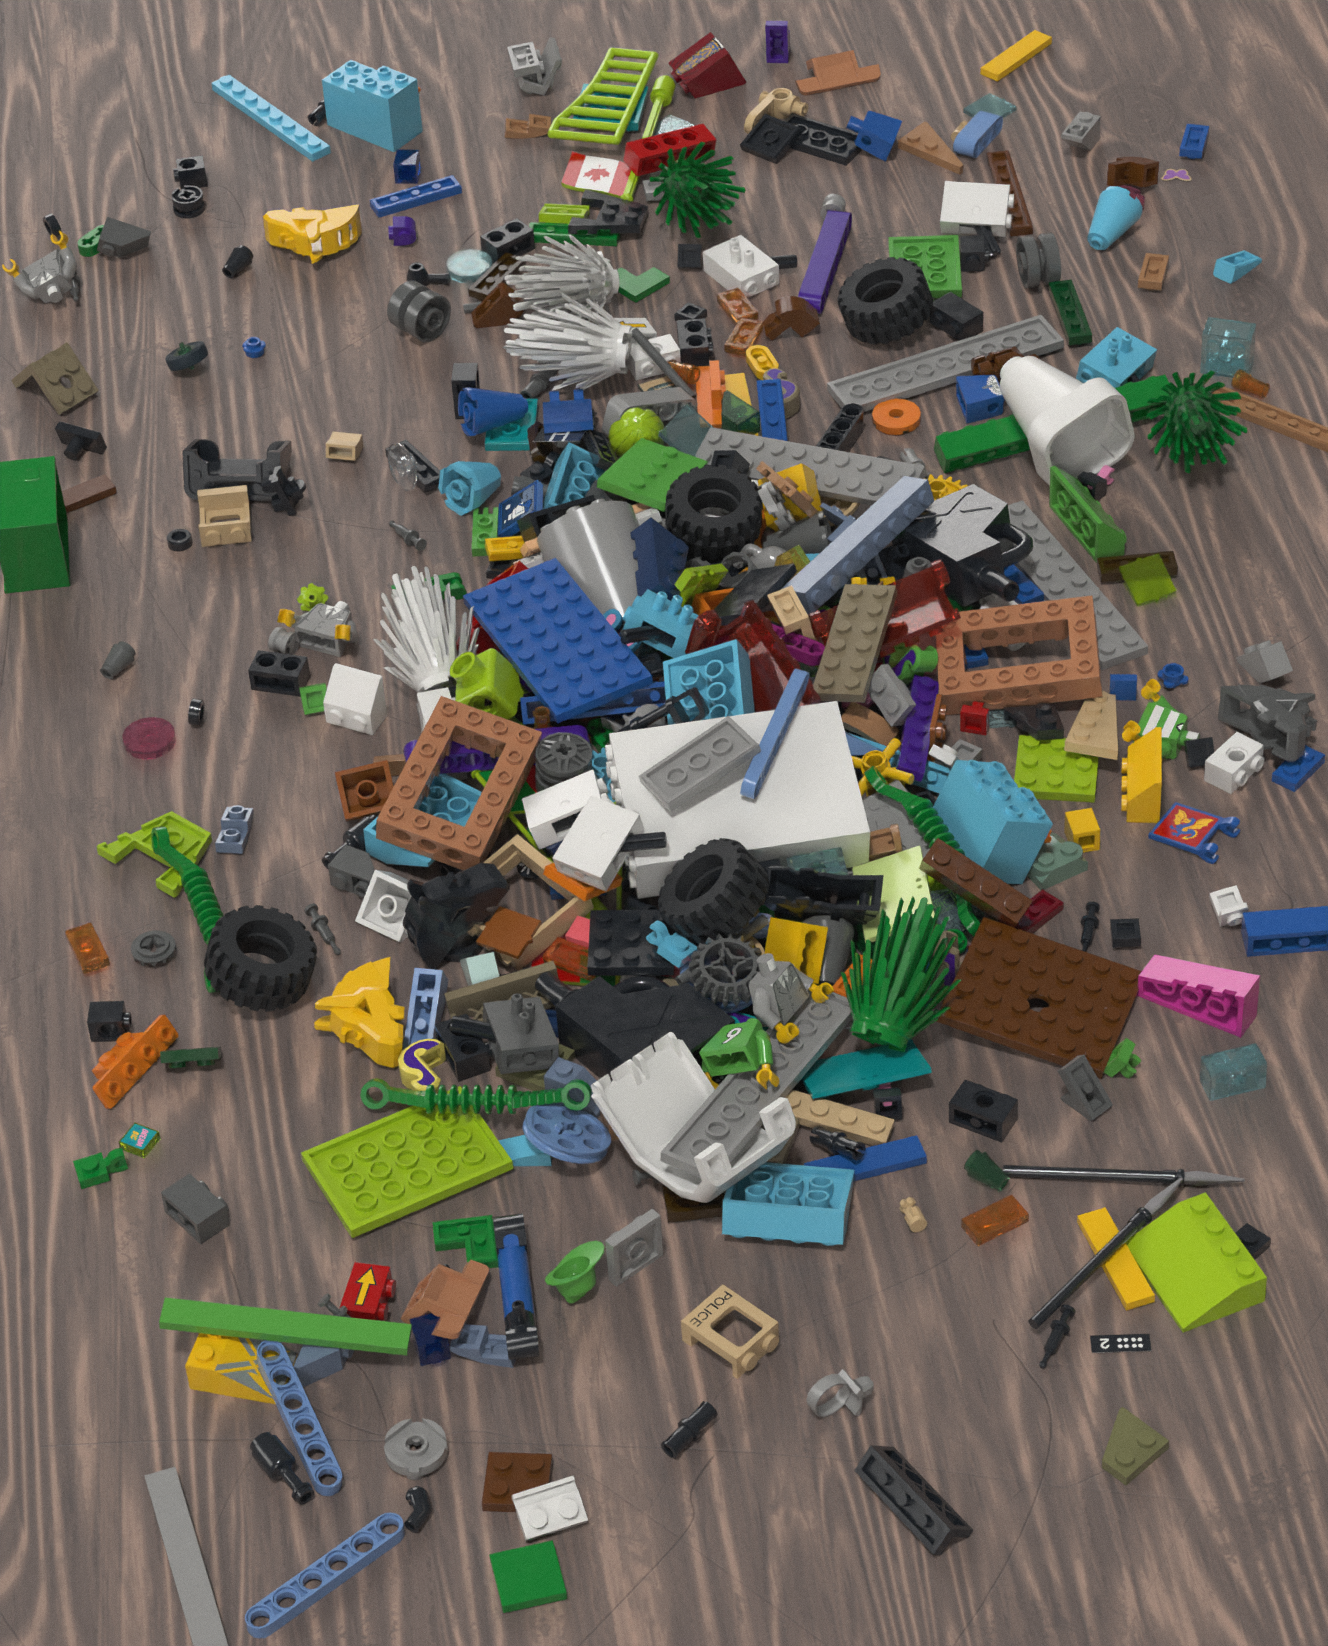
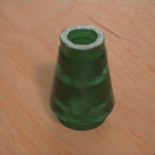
[964,1150,1010,1192]

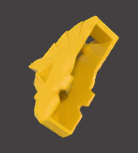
[263,204,362,264]
[314,957,405,1068]

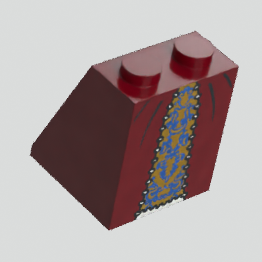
[668,32,747,99]

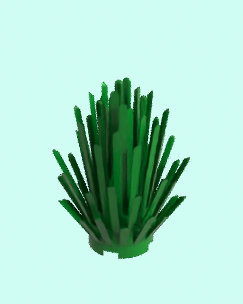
[650,142,746,238]
[1147,371,1248,473]
[841,896,962,1052]

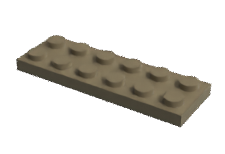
[811,584,898,703]

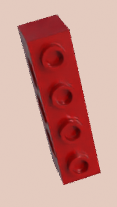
[623,124,717,176]

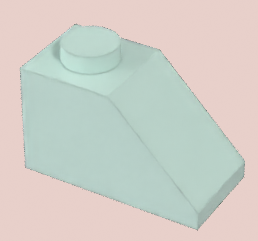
[460,952,499,986]

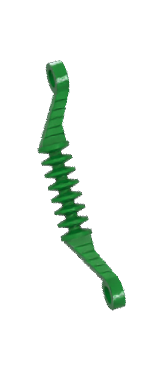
[864,766,981,936]
[151,827,224,993]
[360,1078,592,1114]

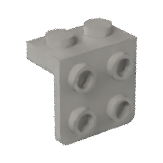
[517,37,562,96]
[868,664,916,726]

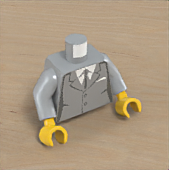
[2,231,77,303]
[277,601,358,657]
[749,953,834,1044]

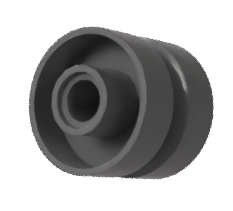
[387,281,451,342]

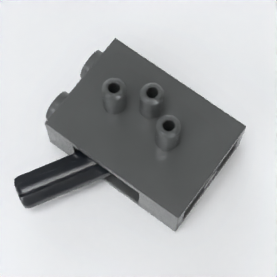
[450,993,559,1074]

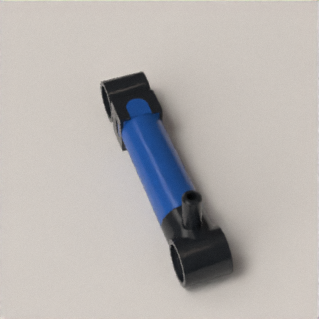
[493,1213,540,1360]

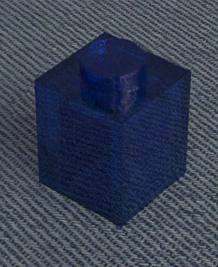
[393,149,421,184]
[409,1313,451,1366]

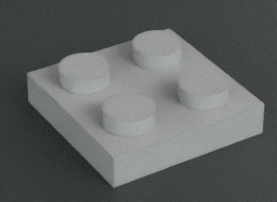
[605,1209,663,1287]

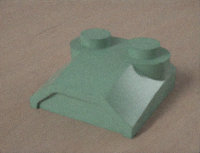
[1027,832,1088,890]

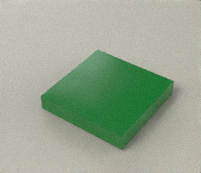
[489,1540,567,1613]

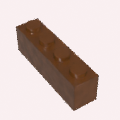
[919,838,1032,928]

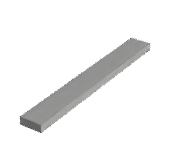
[144,1467,228,1646]

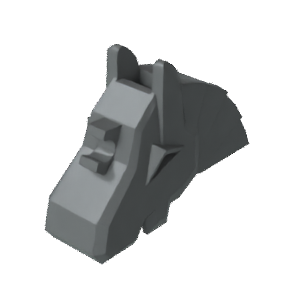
[1218,684,1317,762]

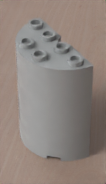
[537,499,640,632]

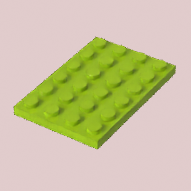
[301,1086,513,1238]

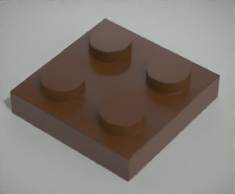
[482,1452,553,1512]

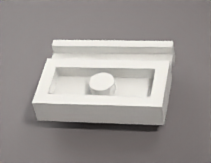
[511,1475,588,1542]

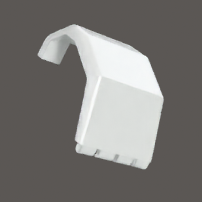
[591,1032,796,1203]

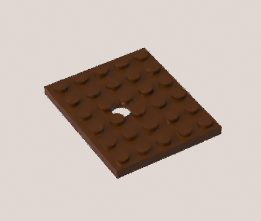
[936,917,1142,1079]

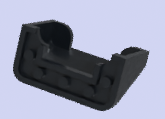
[182,439,292,501]

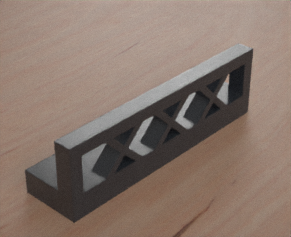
[854,1445,973,1555]

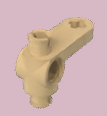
[744,88,808,134]

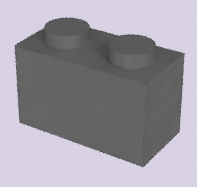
[161,1173,229,1244]

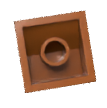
[335,760,394,822]

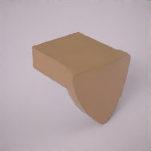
[869,823,903,862]

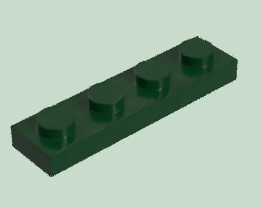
[1048,279,1092,345]

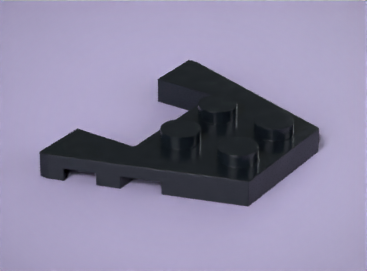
[568,190,648,234]

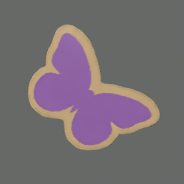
[1161,169,1191,181]

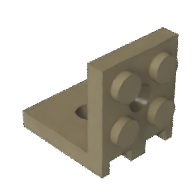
[11,342,99,415]

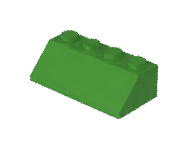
[1049,466,1127,563]

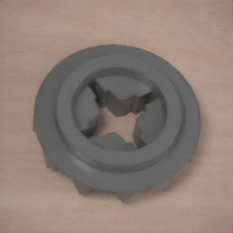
[131,930,176,967]

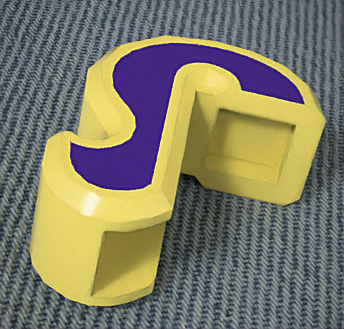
[398,1039,446,1093]

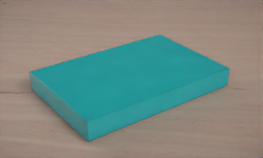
[485,399,538,451]

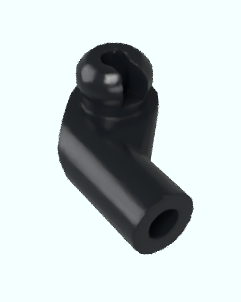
[404,1486,432,1533]

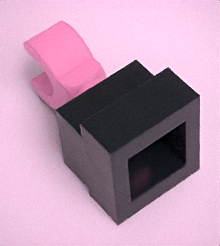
[1078,465,1115,501]
[873,1082,903,1120]

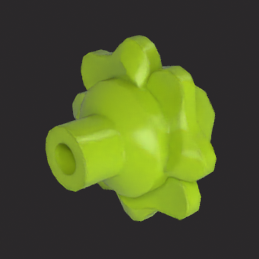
[297,583,329,611]

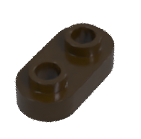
[527,422,553,464]

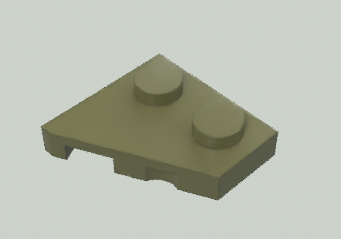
[1102,1407,1169,1486]

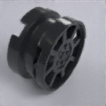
[172,185,205,219]

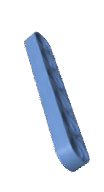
[740,668,809,799]
[257,1340,342,1496]
[245,1512,405,1639]

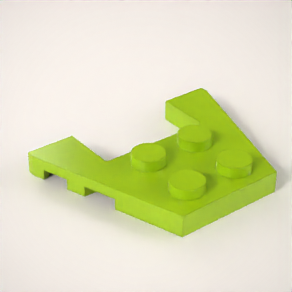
[674,564,728,607]
[96,811,212,898]

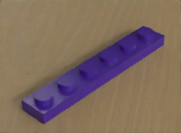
[896,674,939,782]

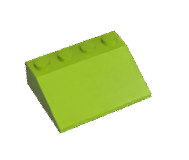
[1126,1192,1267,1333]

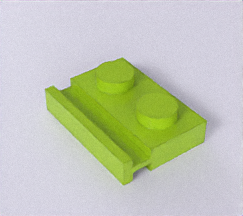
[539,203,590,224]

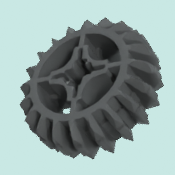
[689,933,762,1007]

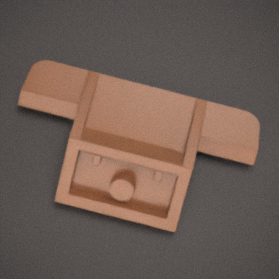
[795,50,881,95]
[401,1260,489,1339]

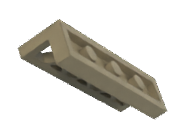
[444,961,559,1021]

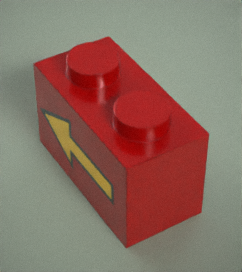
[339,1262,396,1321]

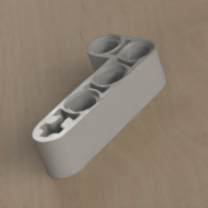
[602,387,698,437]

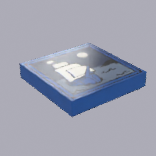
[498,480,543,537]

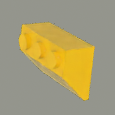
[1121,727,1162,823]

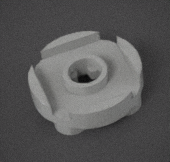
[757,481,796,531]
[384,1418,448,1480]

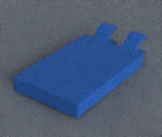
[543,389,593,433]

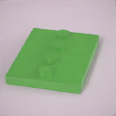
[888,235,962,298]
[597,438,708,512]

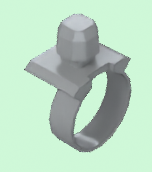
[806,1369,874,1417]

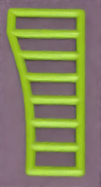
[547,48,658,145]

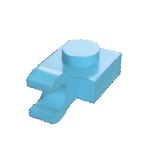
[646,920,697,968]

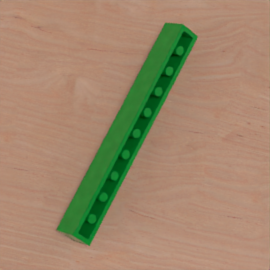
[934,374,1169,473]

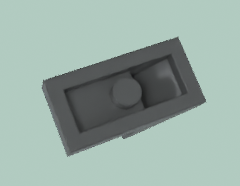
[1058,1055,1113,1121]

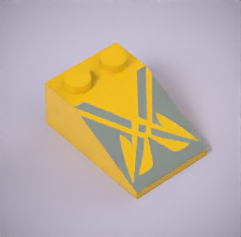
[185,1333,298,1405]

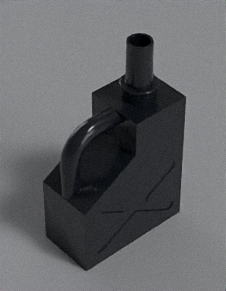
[892,484,1033,607]
[535,972,735,1082]

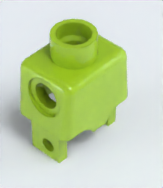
[449,648,528,725]

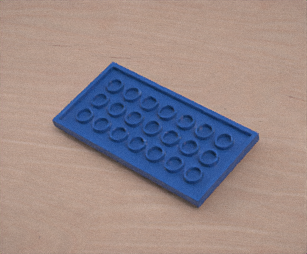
[463,558,653,723]

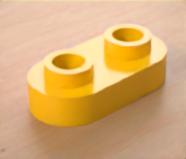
[746,345,779,380]

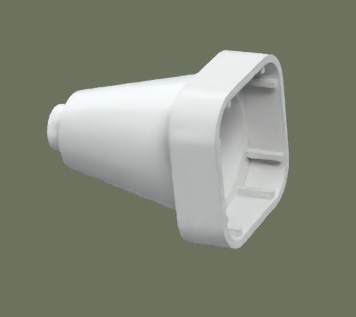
[1000,356,1134,486]

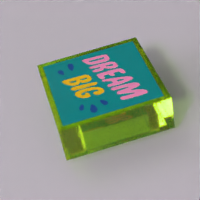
[119,1122,160,1158]

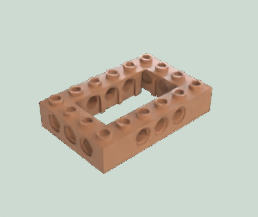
[935,595,1103,715]
[376,696,542,870]

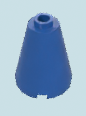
[458,387,528,437]

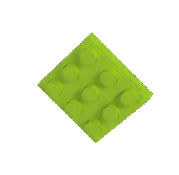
[1014,735,1099,803]

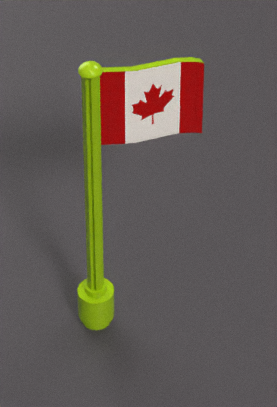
[561,75,676,202]

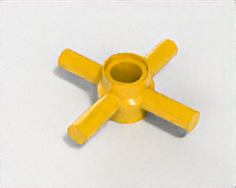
[851,738,914,797]

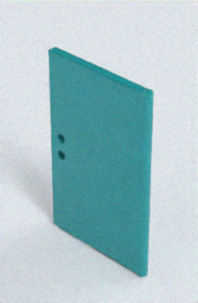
[801,1039,932,1099]

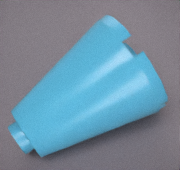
[1087,186,1143,250]

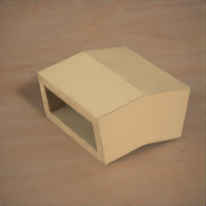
[326,432,364,461]

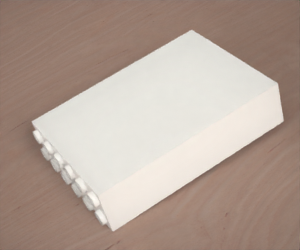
[605,701,870,899]

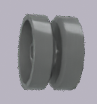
[1016,232,1061,289]

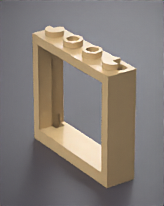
[467,834,594,971]

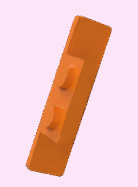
[695,360,726,429]
[91,1015,179,1109]

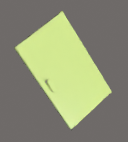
[852,845,935,943]

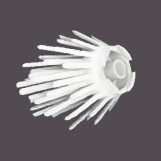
[505,235,619,325]
[503,293,632,391]
[373,566,479,693]

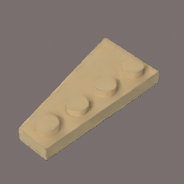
[1064,691,1118,760]

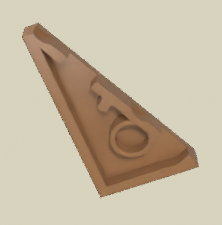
[898,121,964,175]
[756,461,817,518]

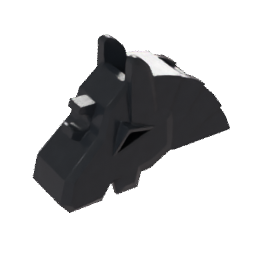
[403,863,510,969]
[764,866,884,926]

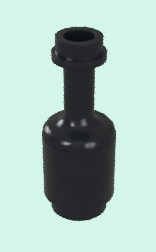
[322,815,377,869]
[250,1432,314,1504]

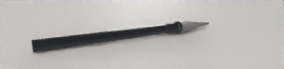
[1003,1165,1245,1187]
[1028,1177,1183,1329]

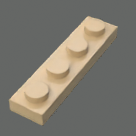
[785,1090,894,1146]

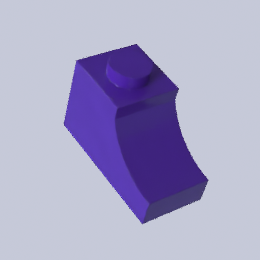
[765,21,790,63]

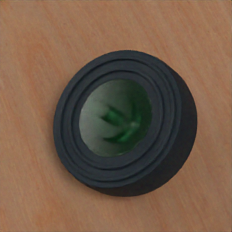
[165,341,208,371]

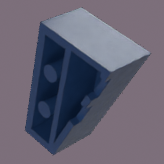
[630,517,689,601]

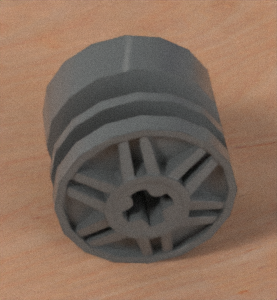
[535,732,592,792]

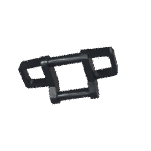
[615,687,709,733]

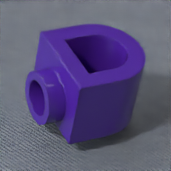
[388,216,416,246]

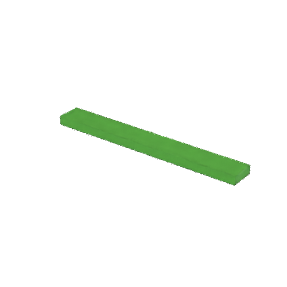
[159,1297,412,1356]

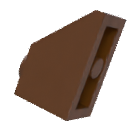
[471,281,524,329]

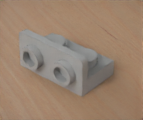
[507,41,545,83]

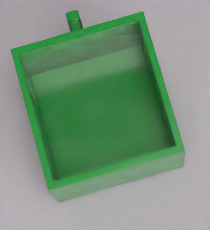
[0,456,70,594]

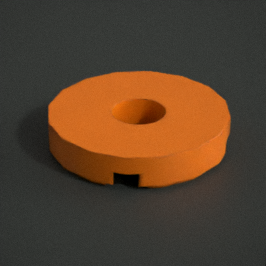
[872,398,921,435]

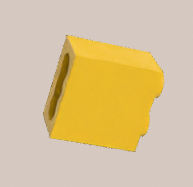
[758,463,822,531]
[765,917,828,984]

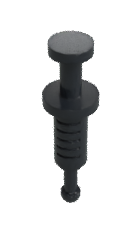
[1080,901,1100,952]
[1039,1304,1076,1368]

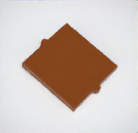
[476,906,542,959]

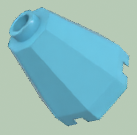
[438,461,501,516]

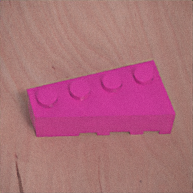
[1137,955,1260,1038]

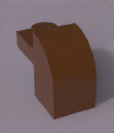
[1107,157,1159,188]
[763,296,820,340]

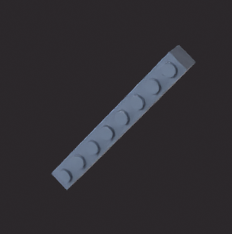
[781,476,934,615]

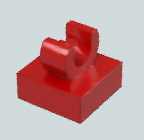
[960,701,989,736]

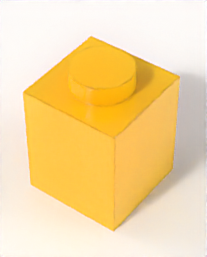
[1064,808,1100,853]

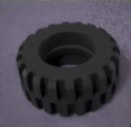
[837,257,933,345]
[665,464,763,560]
[658,838,769,947]
[204,905,317,1012]

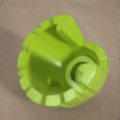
[608,407,666,457]

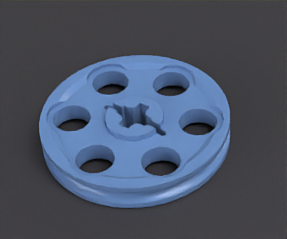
[522,1103,611,1164]

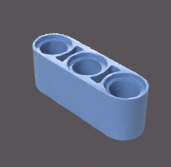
[953,110,1003,158]

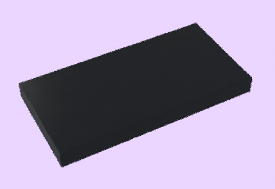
[785,113,863,166]
[704,563,797,628]

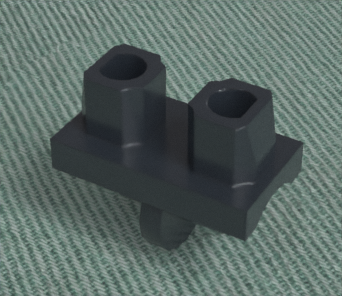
[261,466,306,516]
[878,543,910,593]

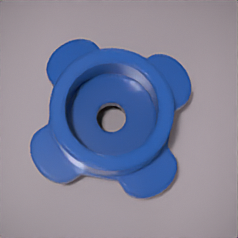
[1157,663,1188,688]

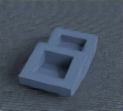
[449,1324,516,1368]

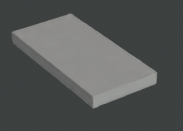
[638,716,761,812]

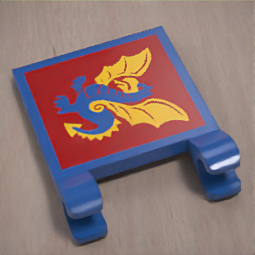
[1148,802,1240,864]

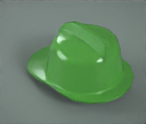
[545,1241,605,1303]

